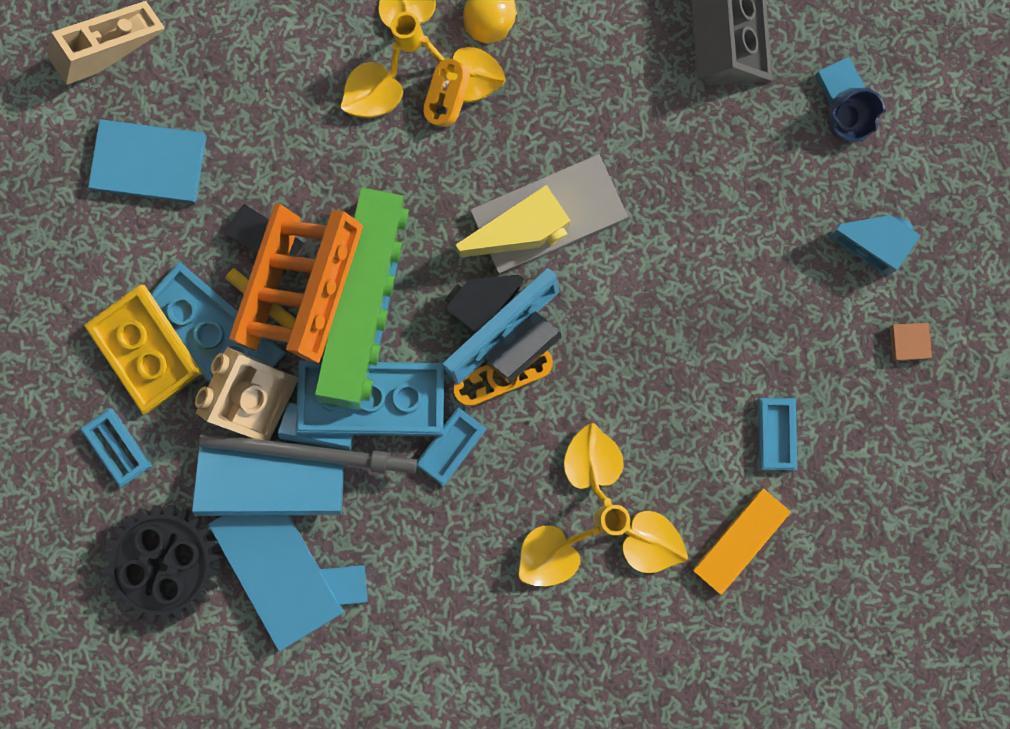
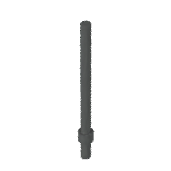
[199,432,417,474]

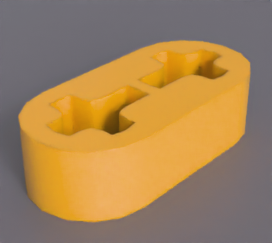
[424,59,470,127]

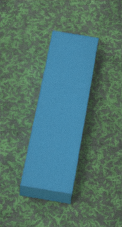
[442,268,559,385]

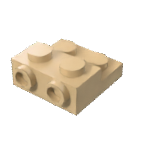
[195,347,298,441]

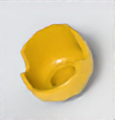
[463,0,517,44]

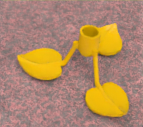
[341,0,506,118]
[518,423,688,586]

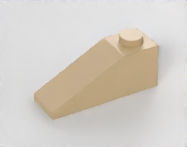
[48,1,165,85]

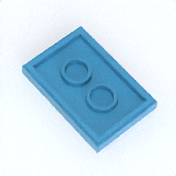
[88,119,207,204]

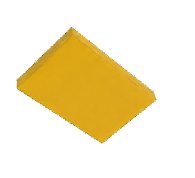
[84,285,204,415]

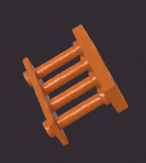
[229,203,363,363]

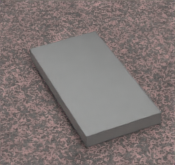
[470,154,628,275]

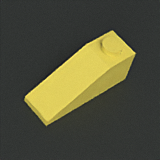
[456,185,571,258]

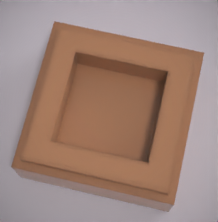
[890,323,932,361]

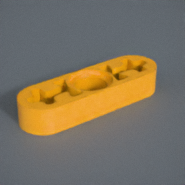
[454,351,553,406]

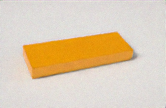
[692,488,791,595]

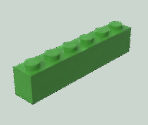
[315,187,409,411]

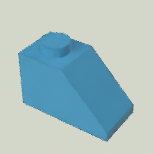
[828,215,921,276]

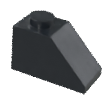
[445,274,524,334]

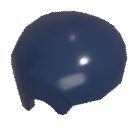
[827,88,886,142]

